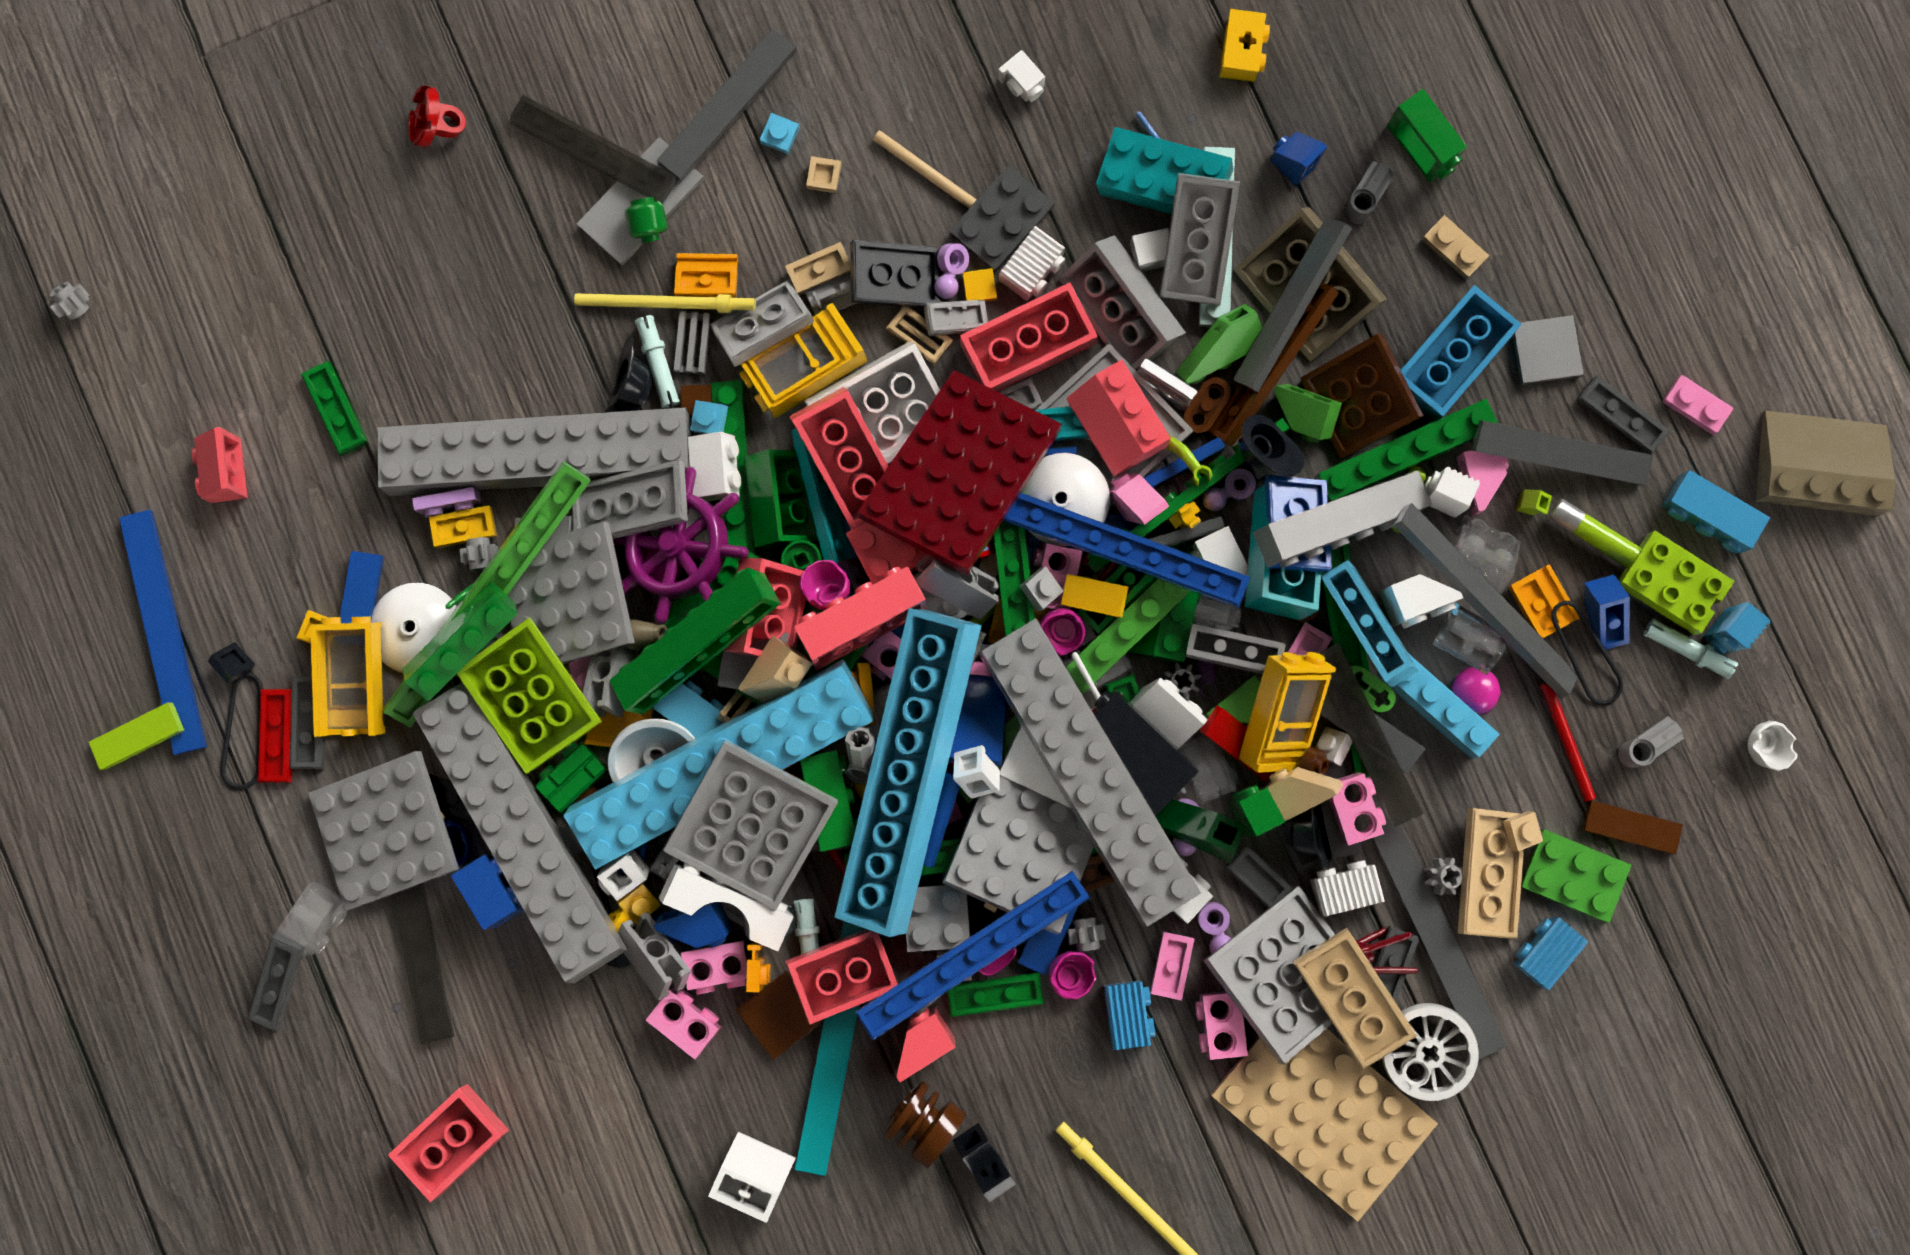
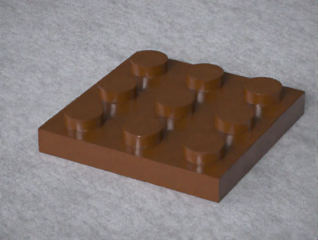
[1301,333,1423,459]

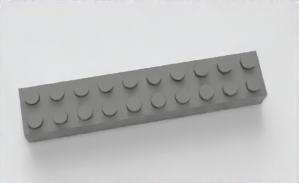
[377,407,691,496]
[978,619,1201,927]
[412,682,628,984]

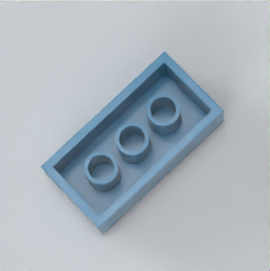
[1401,285,1522,422]

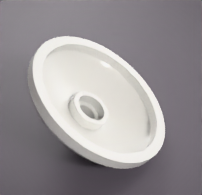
[1021,453,1110,546]
[371,583,457,673]
[608,719,696,782]

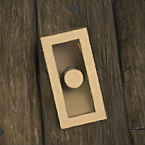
[738,636,813,703]
[1265,767,1344,821]

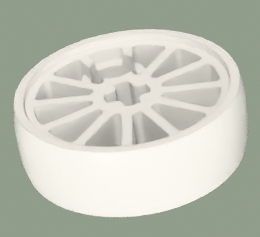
[1382,1003,1479,1101]

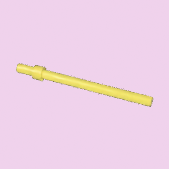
[574,293,756,313]
[1055,1121,1198,1255]

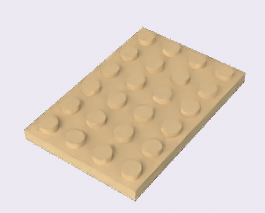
[1210,1029,1438,1222]

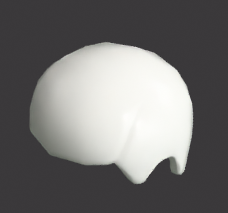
[1748,721,1798,771]

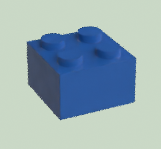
[451,855,524,930]

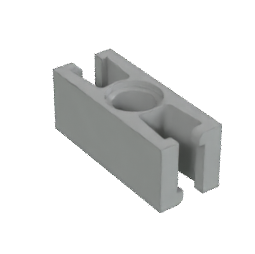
[916,554,999,620]
[582,647,638,717]
[618,912,691,1001]

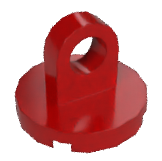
[408,85,466,148]

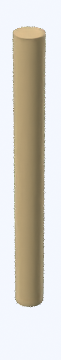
[873,130,977,209]

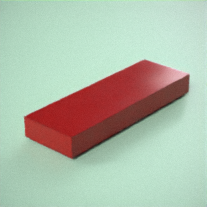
[258,689,293,783]
[1199,705,1273,782]

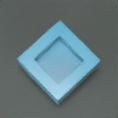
[760,113,800,154]
[690,400,728,434]

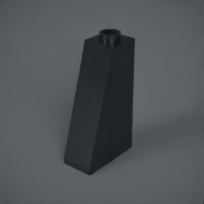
[1093,689,1199,816]

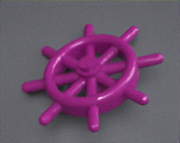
[613,467,749,624]

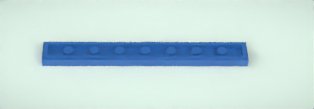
[1003,493,1250,608]
[119,510,207,755]
[855,871,1090,1040]

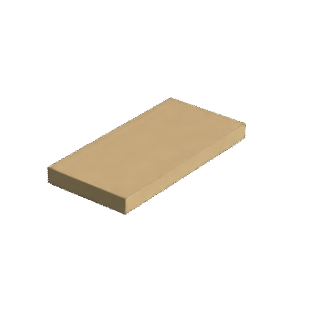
[1458,808,1524,939]
[1293,928,1417,1069]

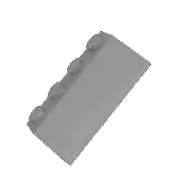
[1058,235,1186,371]

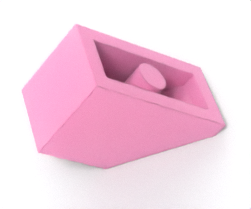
[1457,450,1509,516]
[1109,472,1169,525]

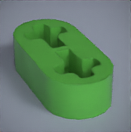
[1340,666,1396,713]

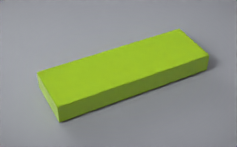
[89,702,185,770]

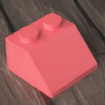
[192,427,248,503]

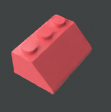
[1066,359,1171,478]
[723,558,806,658]
[897,1007,956,1082]

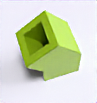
[1515,489,1552,516]

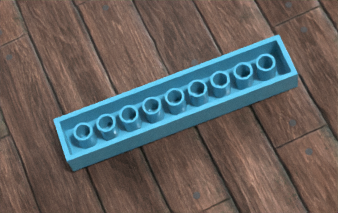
[834,608,981,937]
[563,659,874,870]

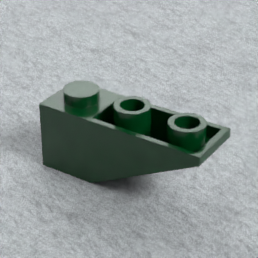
[1155,799,1247,864]

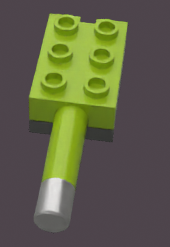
[1549,499,1734,636]

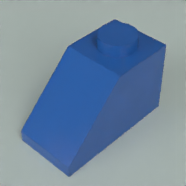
[1271,131,1327,186]
[1584,575,1630,651]
[654,902,732,948]

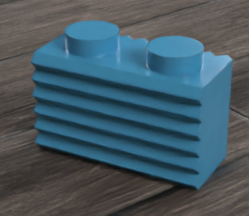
[1704,602,1770,655]
[1513,916,1588,990]
[1103,980,1156,1050]

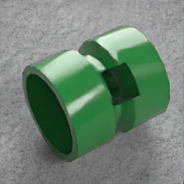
[781,540,823,571]

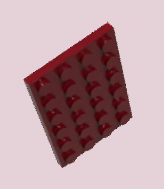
[858,370,1062,575]

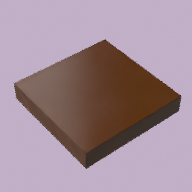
[736,971,824,1060]

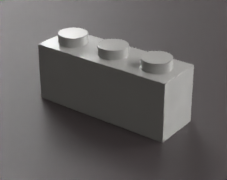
[1186,624,1286,674]

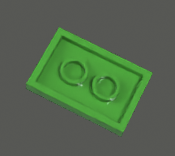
[1521,829,1632,923]

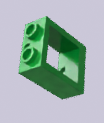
[1387,89,1467,183]

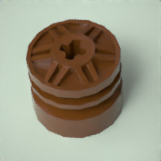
[884,1081,966,1169]

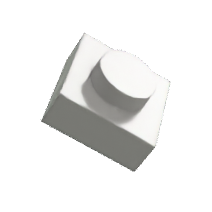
[1019,566,1064,611]

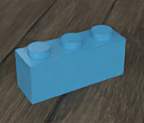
[1661,470,1771,553]

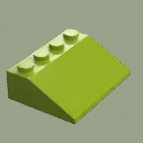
[457,618,602,774]

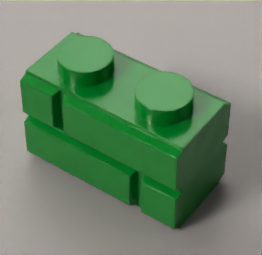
[536,743,609,813]

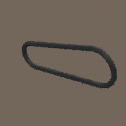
[1551,601,1623,705]
[221,673,263,790]

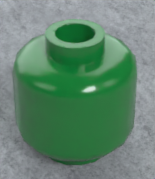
[625,197,668,244]

